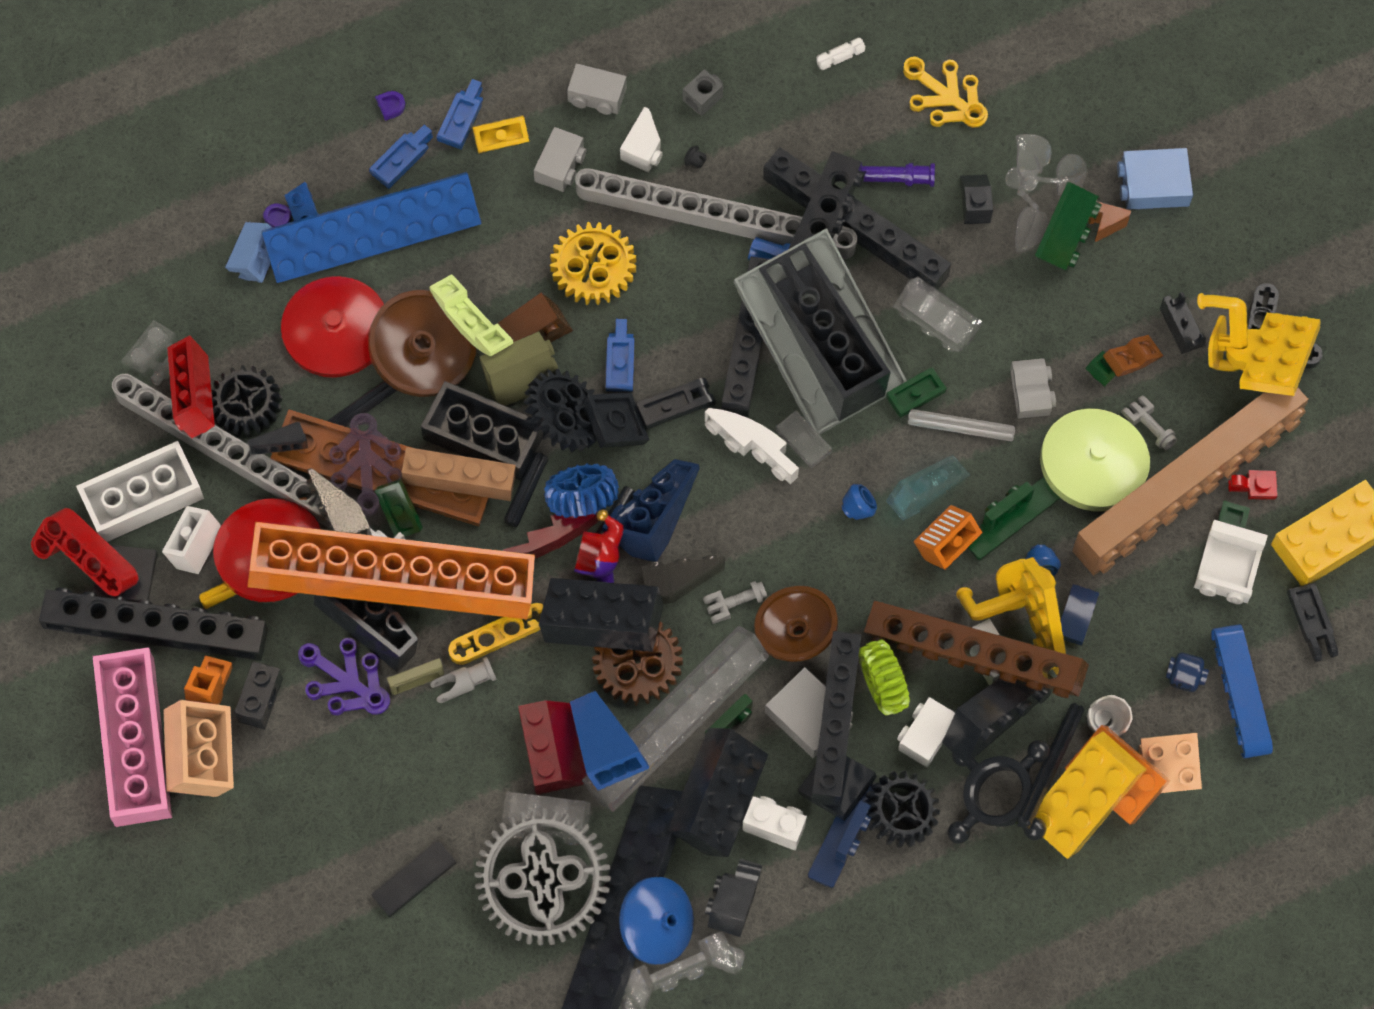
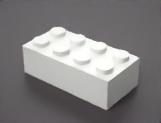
[76,441,204,542]

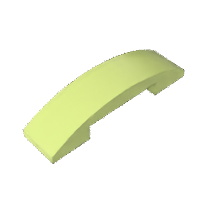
[429,274,513,356]

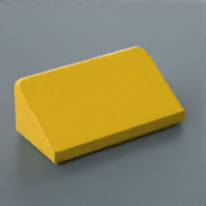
[472,115,529,153]

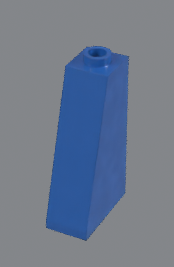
[570,691,650,791]

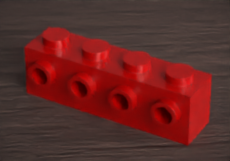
[167,336,215,439]

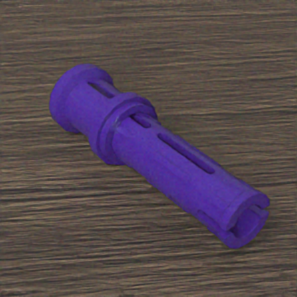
[862,163,935,187]

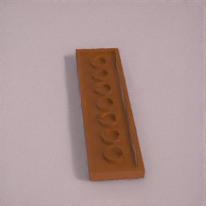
[270,409,489,527]

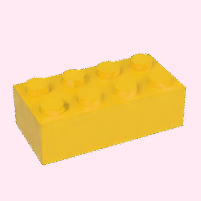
[1271,480,1374,586]
[1035,731,1147,859]

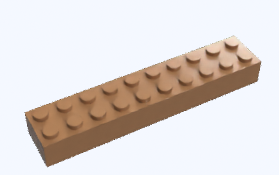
[1072,387,1309,576]

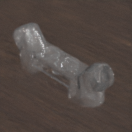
[620,932,746,1009]

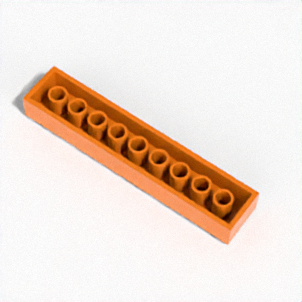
[248,522,535,619]

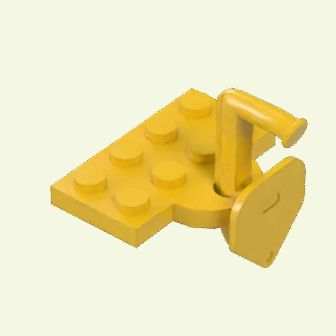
[1197,293,1320,396]
[956,557,1066,675]

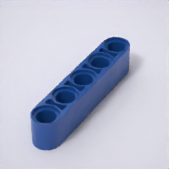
[1211,624,1273,759]

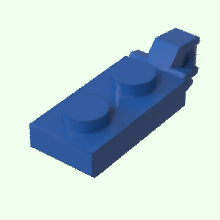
[437,79,483,150]
[369,125,433,189]
[606,319,634,392]

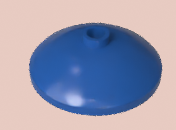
[620,877,694,964]

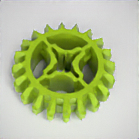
[858,640,910,716]

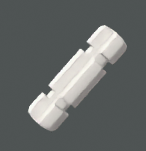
[816,38,865,70]

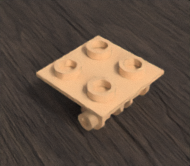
[1139,733,1202,793]

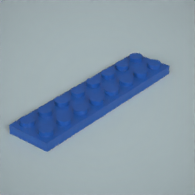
[261,172,481,283]

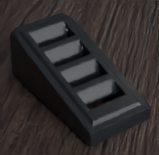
[247,421,308,455]

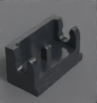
[1160,292,1206,354]

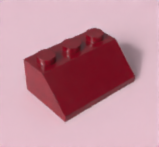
[518,700,591,795]

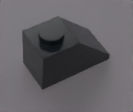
[960,175,993,224]

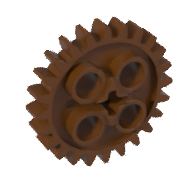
[592,621,683,706]

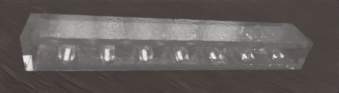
[582,626,769,812]

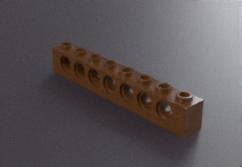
[864,600,1089,699]

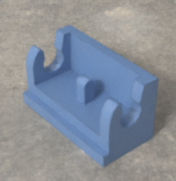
[225,222,272,283]

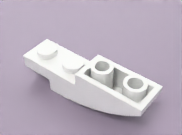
[705,408,799,484]

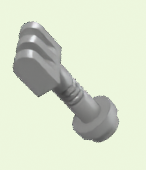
[1121,395,1177,450]
[703,581,768,624]

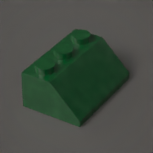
[1035,182,1102,272]

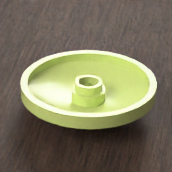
[1040,409,1150,511]

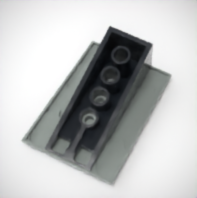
[734,228,907,436]

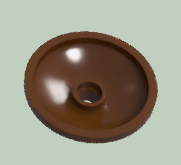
[755,586,838,662]

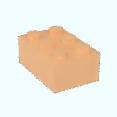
[164,700,234,797]

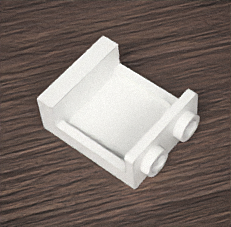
[1194,520,1268,604]

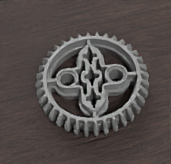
[475,809,611,945]

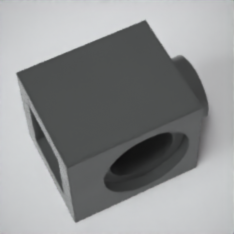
[683,69,723,117]

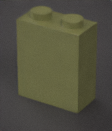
[480,332,558,406]

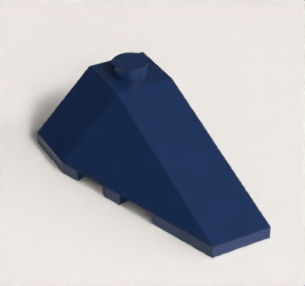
[602,459,700,562]

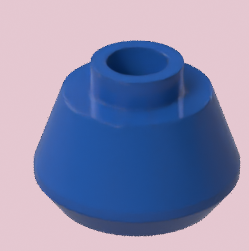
[841,484,877,520]
[1026,545,1061,576]

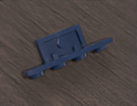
[808,786,874,888]

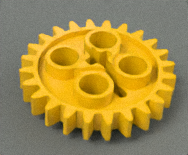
[550,222,636,305]

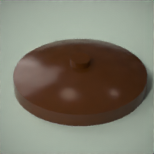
[368,290,476,397]

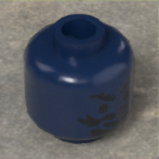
[1165,652,1209,692]

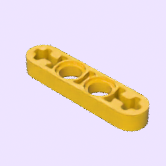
[448,603,543,665]

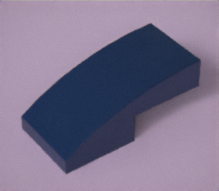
[1061,584,1099,646]

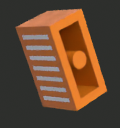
[913,505,982,570]

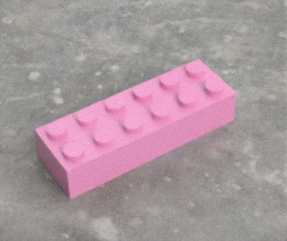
[93,648,172,827]

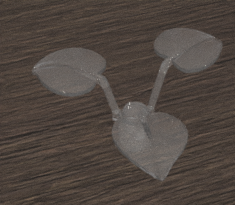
[1006,134,1087,253]

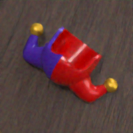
[574,509,624,583]

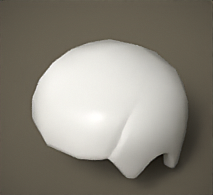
[1086,695,1133,736]

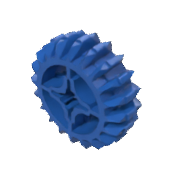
[544,463,619,518]

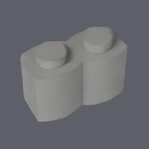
[1010,358,1056,419]

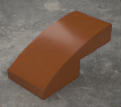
[1103,335,1163,377]

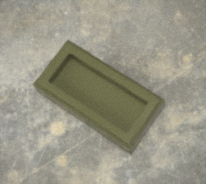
[387,658,445,695]

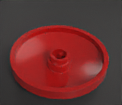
[281,276,384,377]
[213,498,321,602]

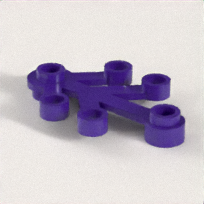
[298,638,390,716]

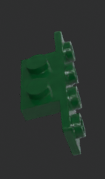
[968,477,1061,560]

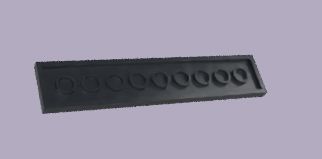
[562,785,683,1009]

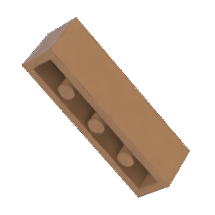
[401,447,516,501]

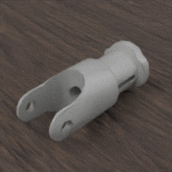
[430,657,497,703]

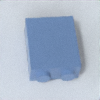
[1117,148,1193,209]

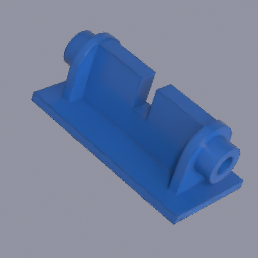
[284,182,318,221]

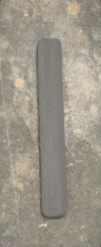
[908,409,1015,441]

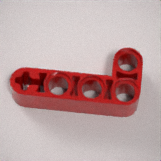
[31,508,138,596]

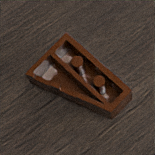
[498,292,573,342]

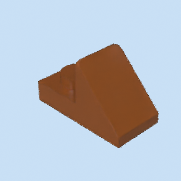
[1089,202,1131,242]

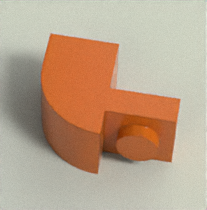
[184,655,232,705]

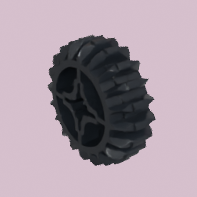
[211,365,282,437]
[865,770,941,848]

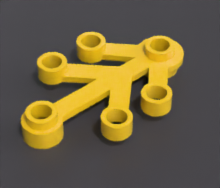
[903,57,988,128]

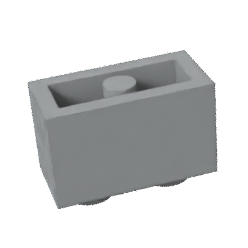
[567,63,627,115]
[534,127,587,192]

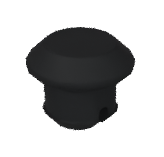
[684,145,707,168]

